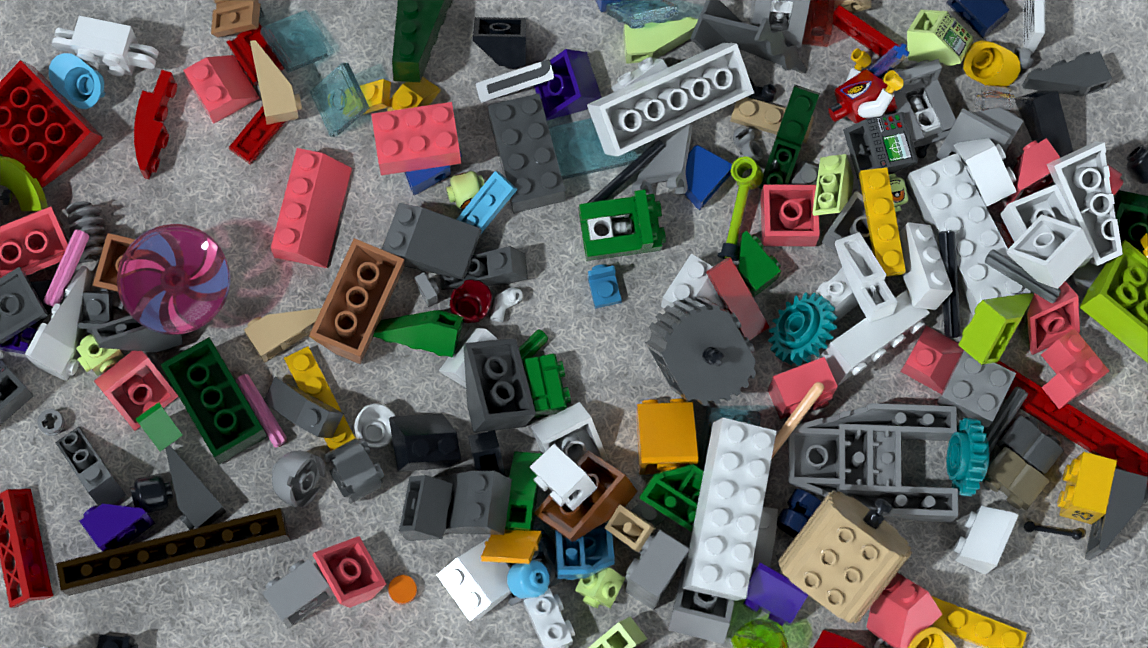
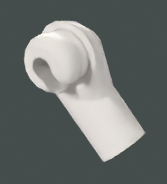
[490,287,523,322]

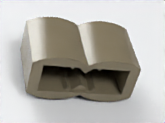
[984,447,1050,510]

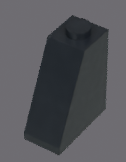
[1014,91,1074,158]

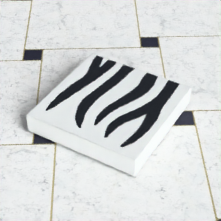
[1023,0,1045,53]

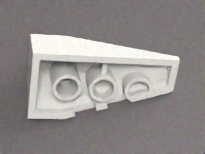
[25,265,92,381]

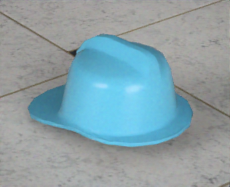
[49,53,106,109]

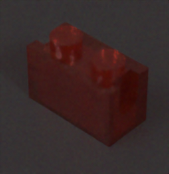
[802,0,835,47]

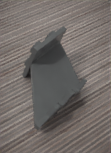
[690,0,807,74]

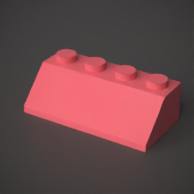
[271,148,352,268]
[0,206,69,278]

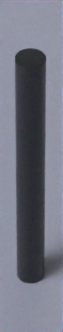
[587,139,665,203]

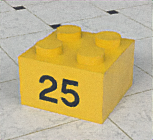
[1057,452,1117,525]

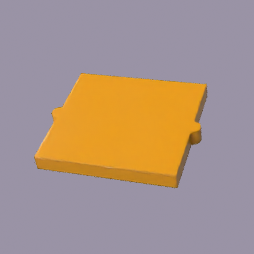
[481,529,542,564]

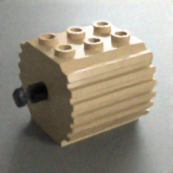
[779,491,912,623]

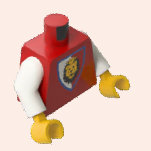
[828,48,903,124]

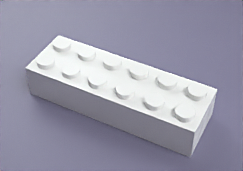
[587,43,754,157]
[905,153,1031,316]
[682,418,776,601]

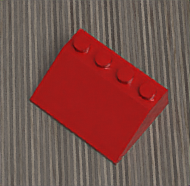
[0,60,104,188]

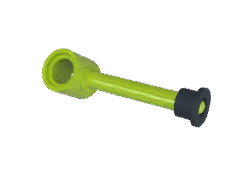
[717,157,764,261]

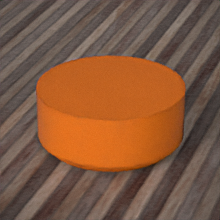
[388,575,417,605]

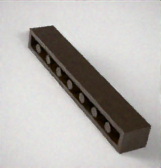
[56,508,290,596]

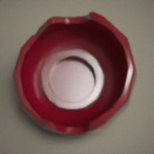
[449,279,492,323]

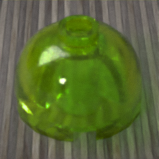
[731,619,789,648]

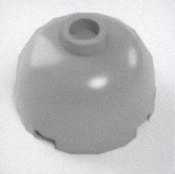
[272,450,325,508]

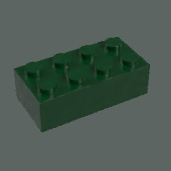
[160,337,267,465]

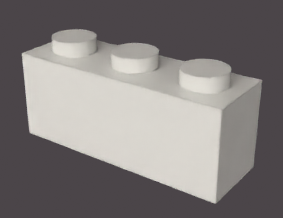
[899,222,953,310]

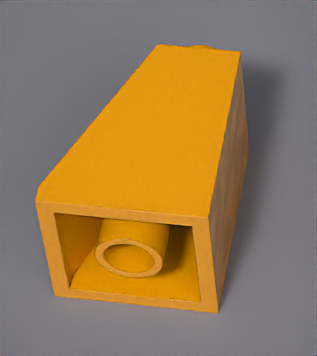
[636,399,698,475]

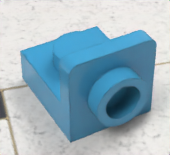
[587,264,622,309]

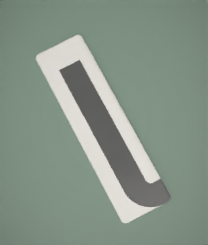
[476,59,554,102]

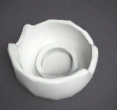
[354,403,395,449]

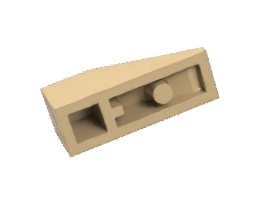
[250,40,302,125]
[244,308,321,363]

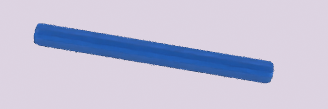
[868,43,909,78]

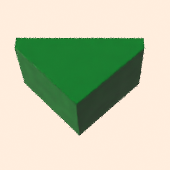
[136,402,183,452]

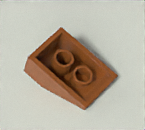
[534,450,638,542]

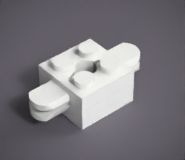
[52,16,159,77]

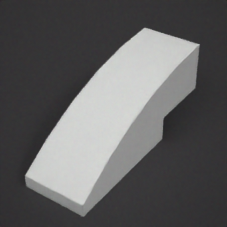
[835,232,898,323]

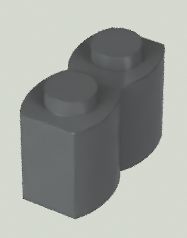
[996,415,1064,476]

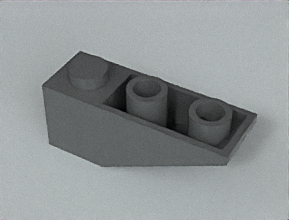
[1022,51,1113,96]
[440,246,528,290]
[55,426,126,506]

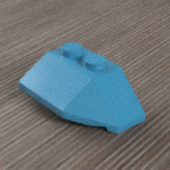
[555,521,615,580]

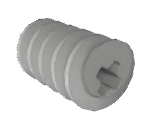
[66,201,106,262]

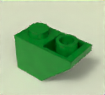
[737,230,781,297]

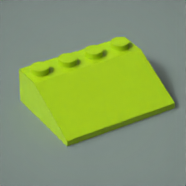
[1080,240,1148,363]

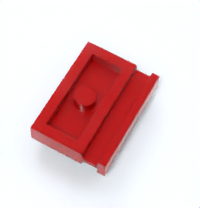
[226,23,287,86]

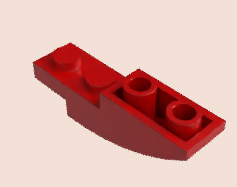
[134,70,177,180]

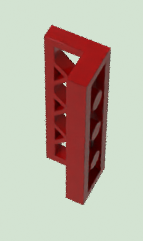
[0,489,53,608]

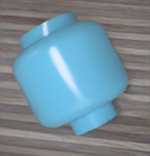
[507,560,550,599]

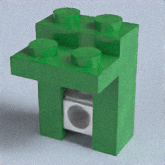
[578,190,666,261]

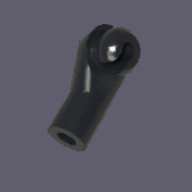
[748,75,777,103]

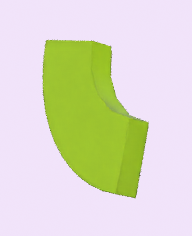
[0,156,48,211]

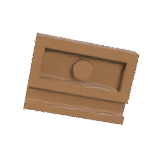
[211,0,260,38]

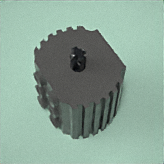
[645,297,756,405]

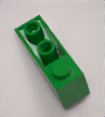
[373,310,463,357]
[505,451,542,531]

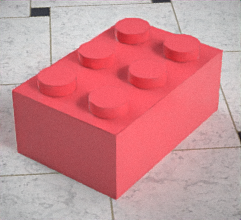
[371,102,461,176]

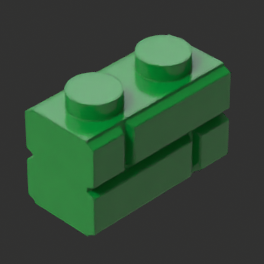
[523,353,571,418]

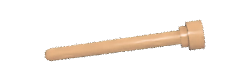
[771,382,824,460]

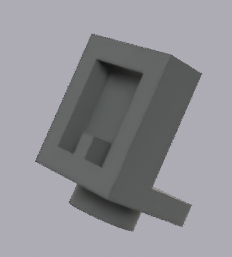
[78,291,113,333]

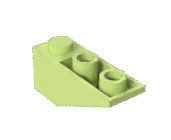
[623,17,698,64]
[812,154,854,216]

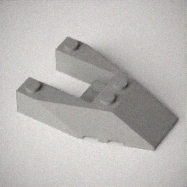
[788,403,958,523]

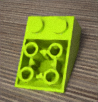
[958,293,1034,365]

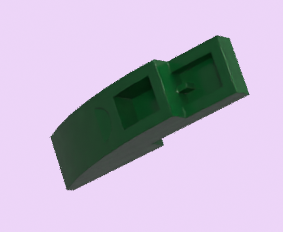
[758,84,820,189]

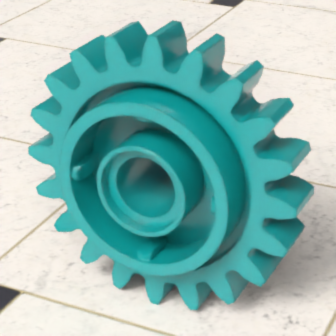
[768,292,838,366]
[946,418,989,496]

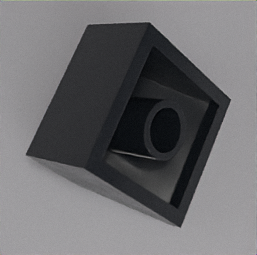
[389,413,461,472]

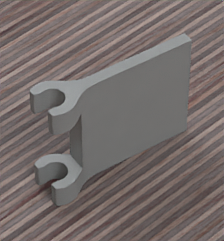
[936,108,1011,159]
[632,124,693,195]

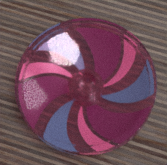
[117,224,230,335]

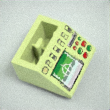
[907,10,973,66]

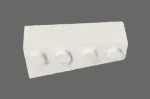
[1046,141,1123,266]
[818,290,930,386]

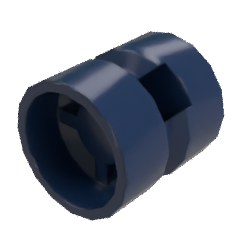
[777,489,822,538]

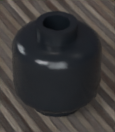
[1126,144,1148,184]
[130,474,173,513]

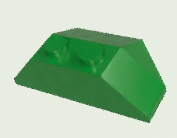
[639,464,704,532]

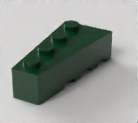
[392,0,453,82]

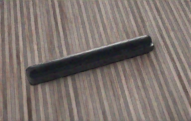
[939,230,961,338]

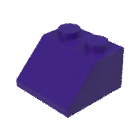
[534,49,602,121]
[79,504,155,551]
[743,562,808,627]

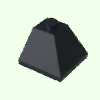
[473,17,527,69]

